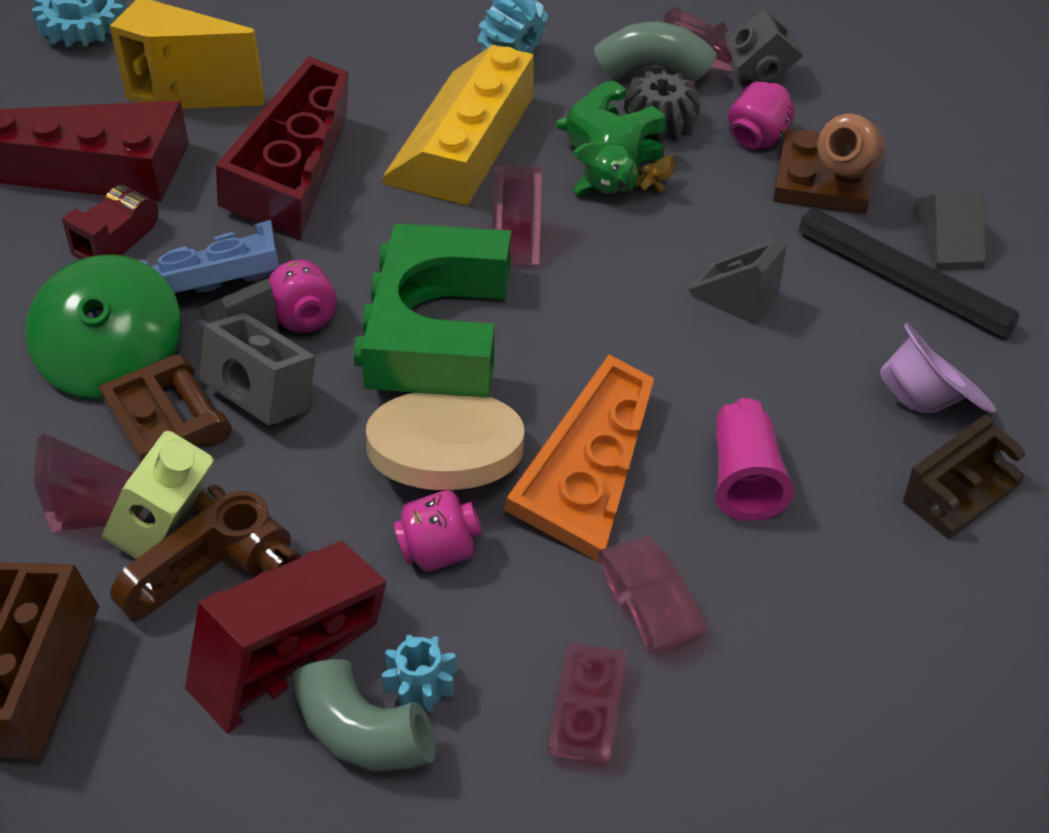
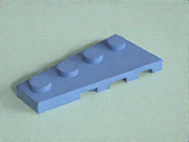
[90,220,280,315]

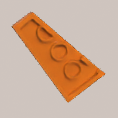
[504,355,655,563]

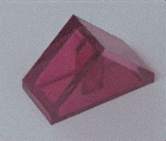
[492,166,543,265]
[33,433,133,532]

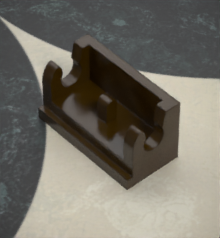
[903,414,1026,540]

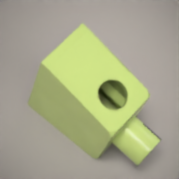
[101,431,215,559]

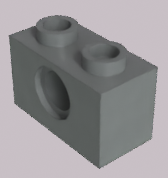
[199,312,315,426]

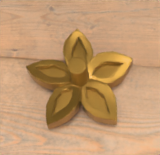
[636,154,676,193]

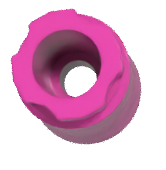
[715,398,794,520]

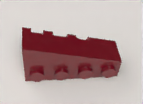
[216,56,349,240]

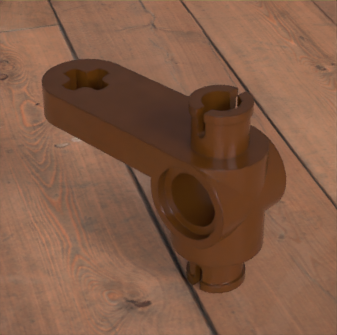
[110,485,301,619]

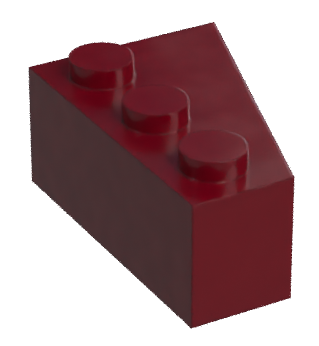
[185,540,387,734]

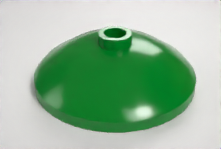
[25,255,182,401]

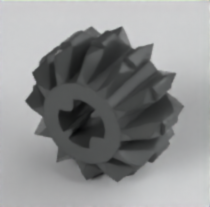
[624,70,701,142]

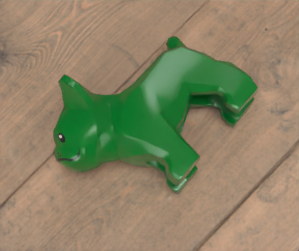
[556,80,665,197]

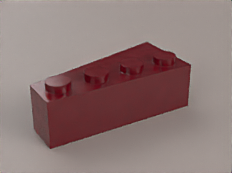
[0,100,189,202]

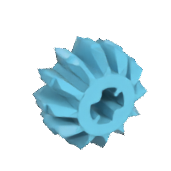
[477,0,548,54]

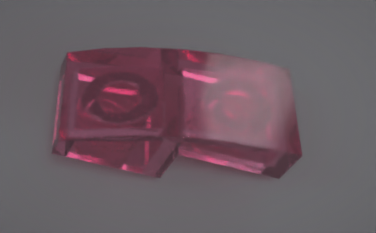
[597,535,708,654]
[547,642,627,764]

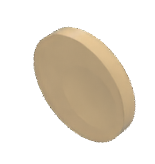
[366,392,524,490]

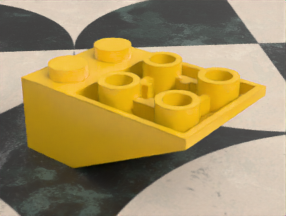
[110,0,266,109]

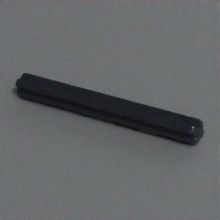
[799,208,1020,338]

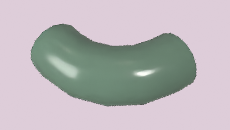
[594,21,717,82]
[292,659,436,772]

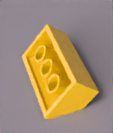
[382,45,534,206]

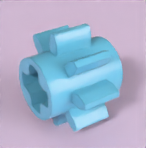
[382,634,457,712]

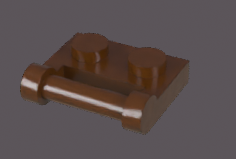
[98,354,232,463]

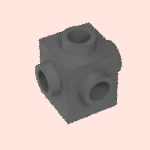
[726,8,804,83]

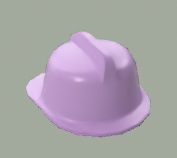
[880,322,996,414]

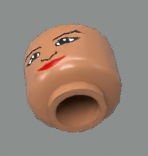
[817,113,886,179]

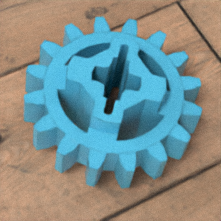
[32,0,127,47]

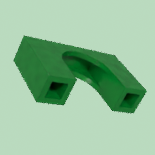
[354,223,511,398]

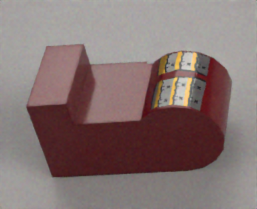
[62,185,159,260]

